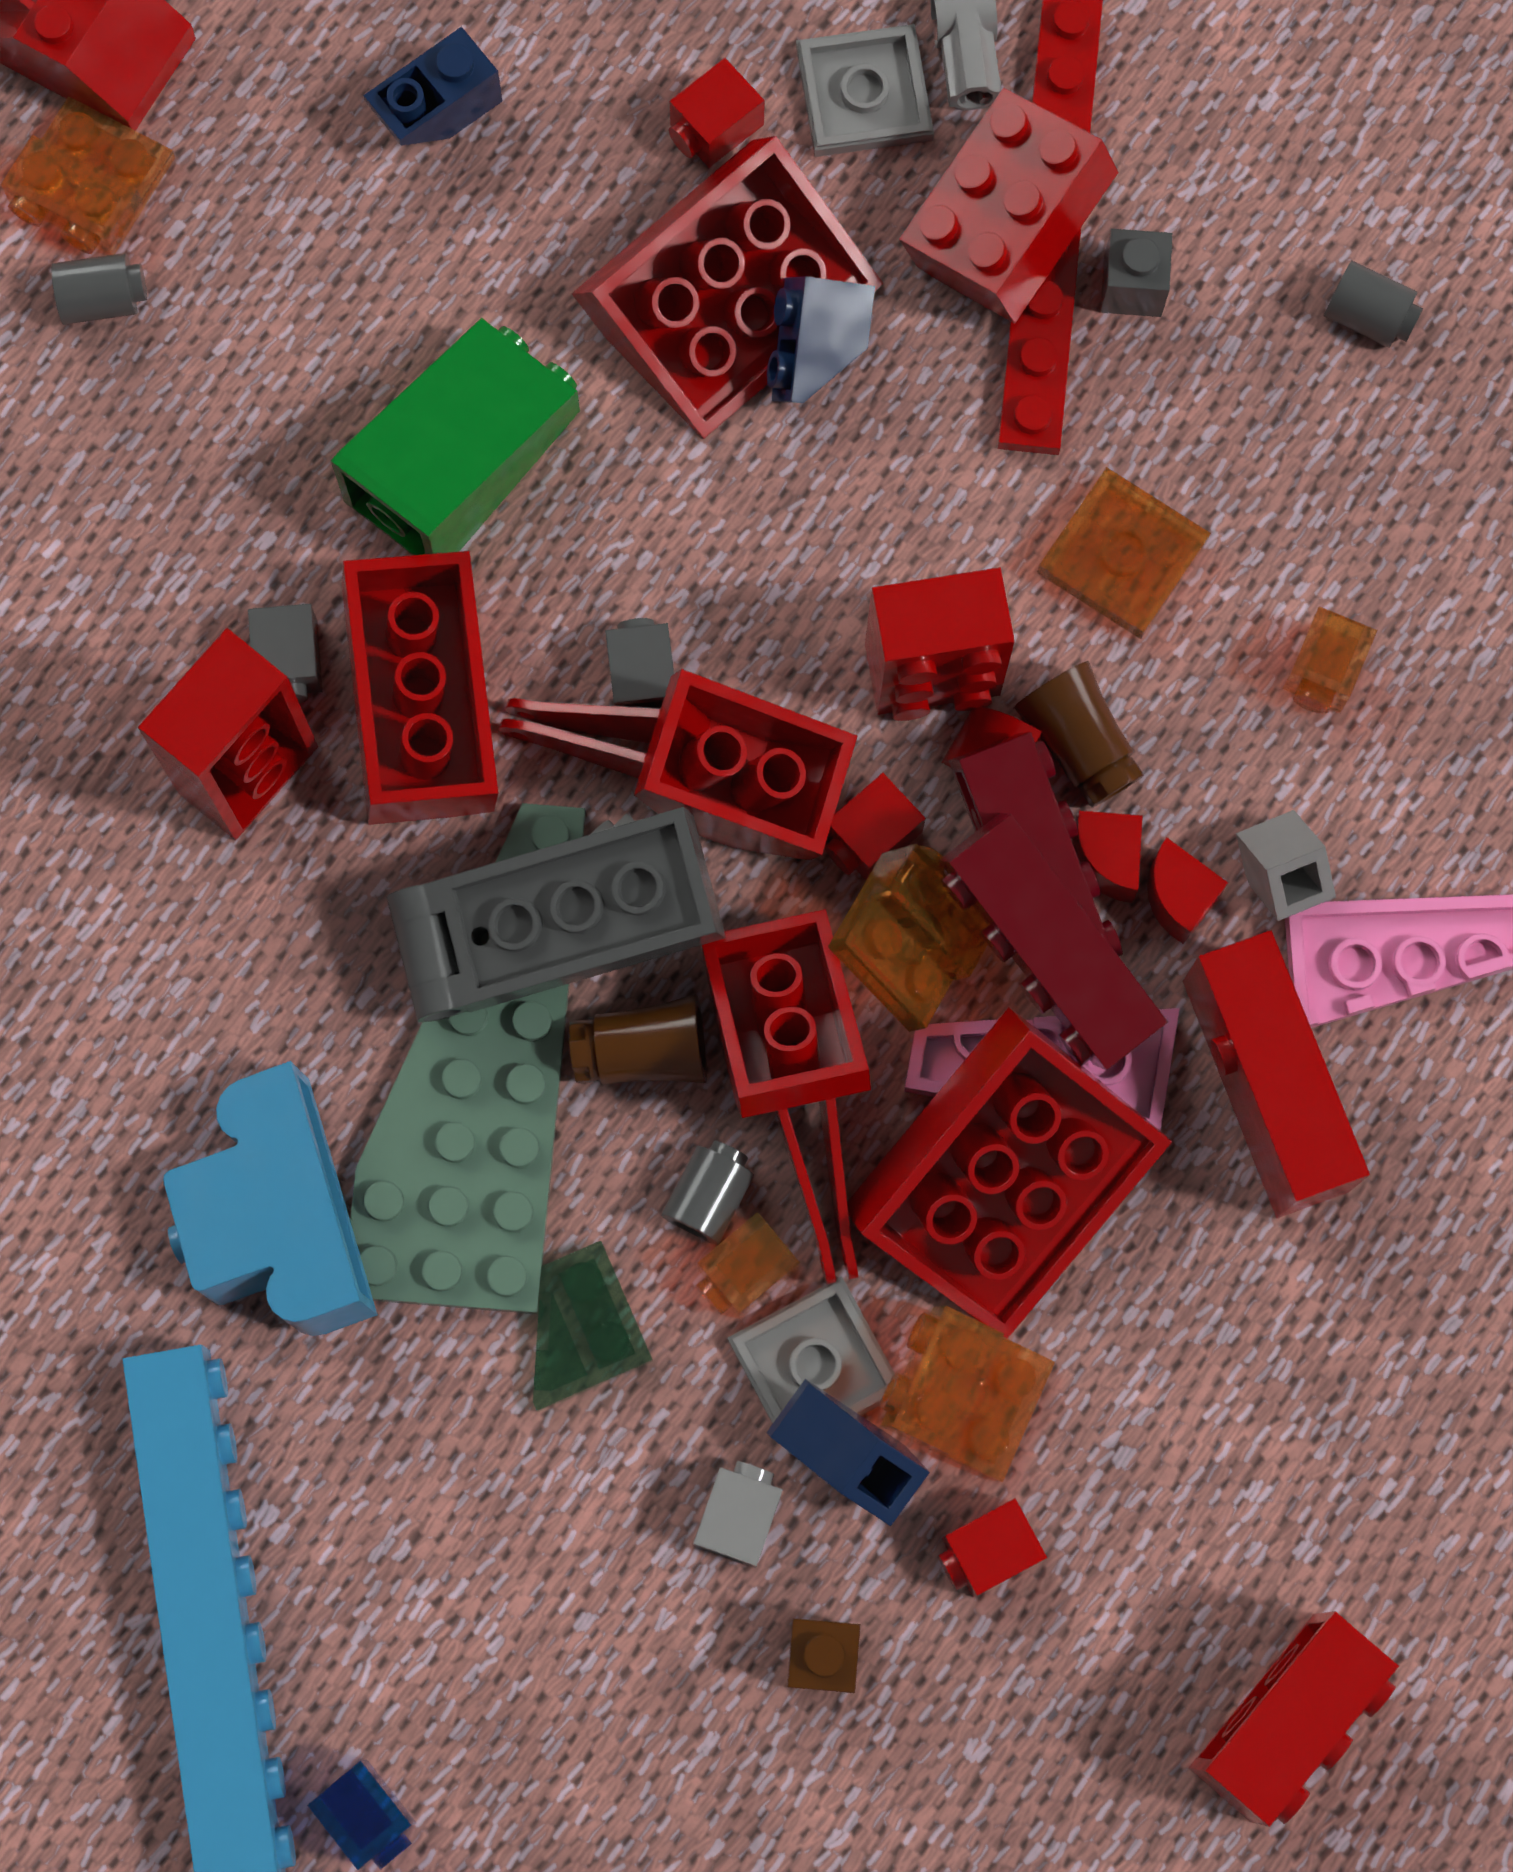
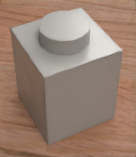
[1236,810,1336,921]
[693,1461,783,1568]

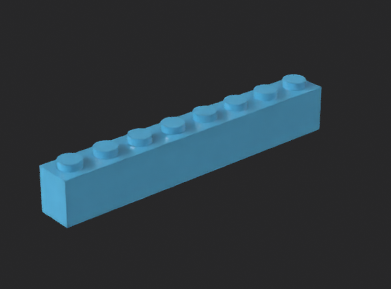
[122,1344,296,1872]

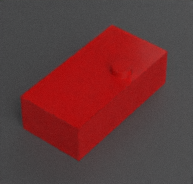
[342,551,499,825]
[138,628,318,841]
[1183,930,1370,1219]

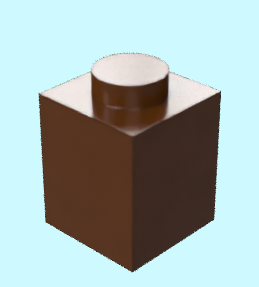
[787,1618,861,1693]

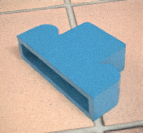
[163,1061,378,1336]

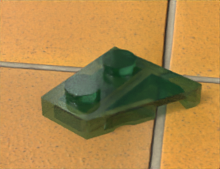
[533,1241,653,1412]

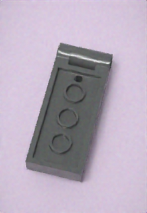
[386,807,726,1023]

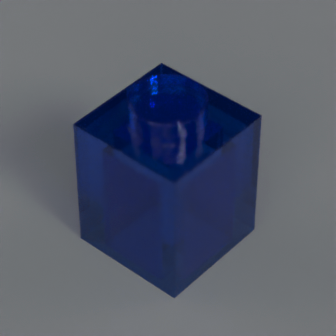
[307,1759,417,1870]

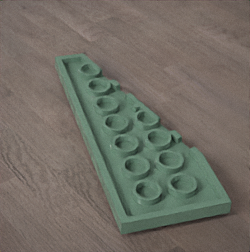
[350,803,586,1315]

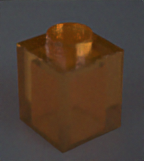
[1282,606,1378,714]
[696,1212,800,1319]

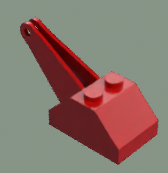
[0,0,196,135]
[498,669,858,860]
[701,909,871,1285]

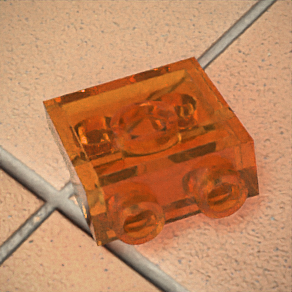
[1,96,175,255]
[828,843,988,1032]
[880,1305,1055,1482]

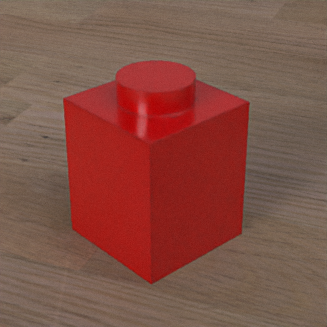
[668,58,765,168]
[824,773,926,881]
[938,1498,1047,1597]

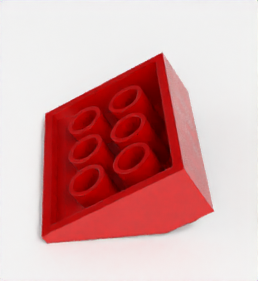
[571,136,884,439]
[847,1007,1172,1341]

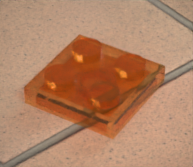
[1037,467,1211,639]

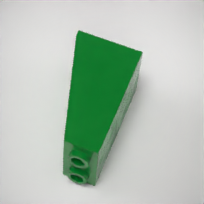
[331,318,580,555]

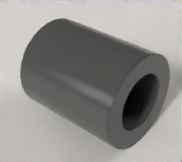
[51,253,147,325]
[1324,260,1423,348]
[661,1140,754,1245]

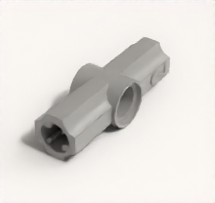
[930,0,1001,111]

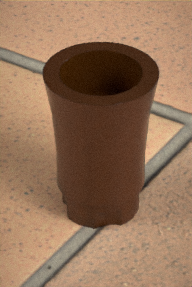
[1014,661,1144,808]
[569,994,707,1085]

